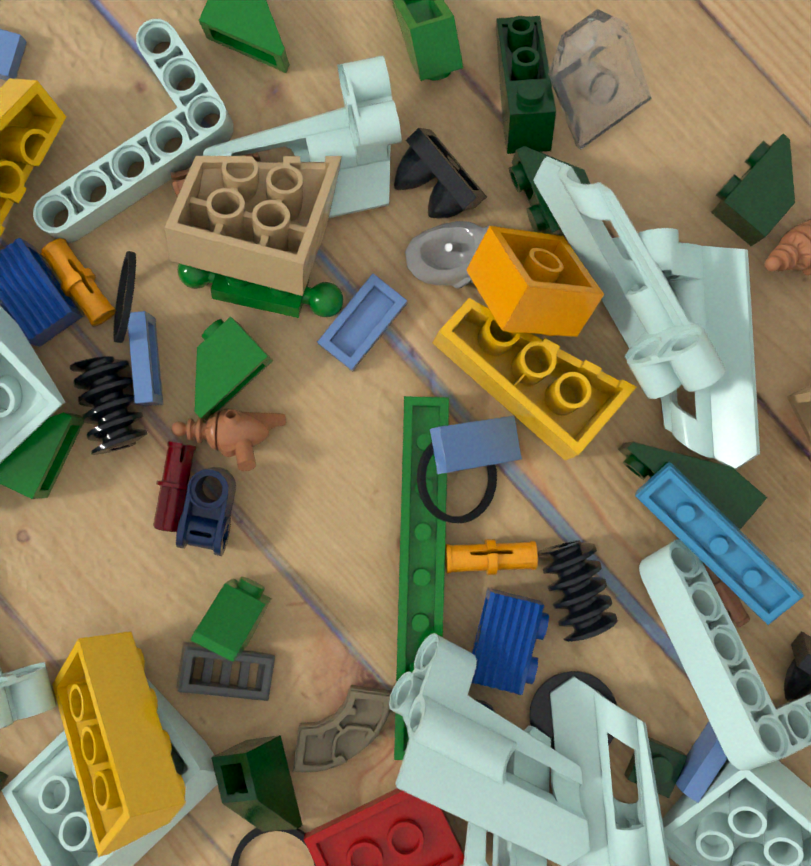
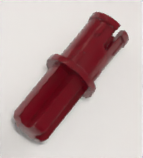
[153,441,196,532]

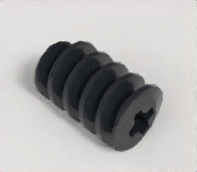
[69,356,147,455]
[538,540,618,642]

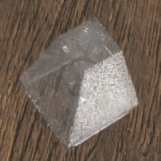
[548,9,652,149]

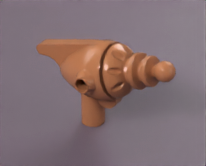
[764,218,811,276]
[171,409,286,471]

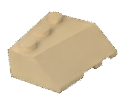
[164,156,342,296]

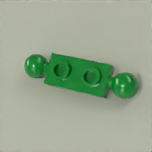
[177,263,344,318]

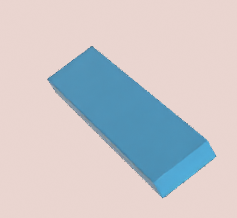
[635,461,804,625]

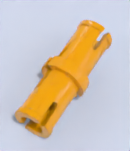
[40,238,116,327]
[445,539,538,575]

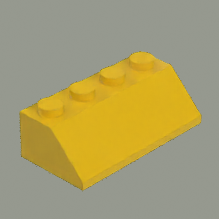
[52,631,186,857]

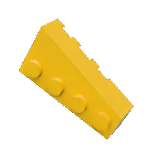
[0,78,67,237]
[432,298,637,461]

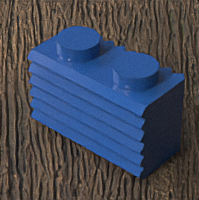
[0,238,83,347]
[472,588,549,695]

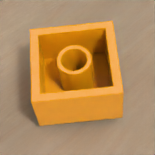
[466,226,604,337]

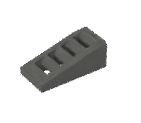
[177,642,275,701]

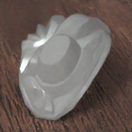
[405,221,489,289]

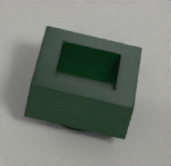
[624,737,687,798]

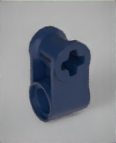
[176,467,236,556]

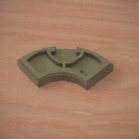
[293,685,392,773]

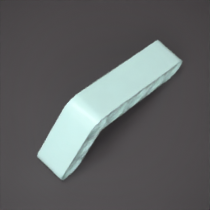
[33,19,233,243]
[639,539,811,771]

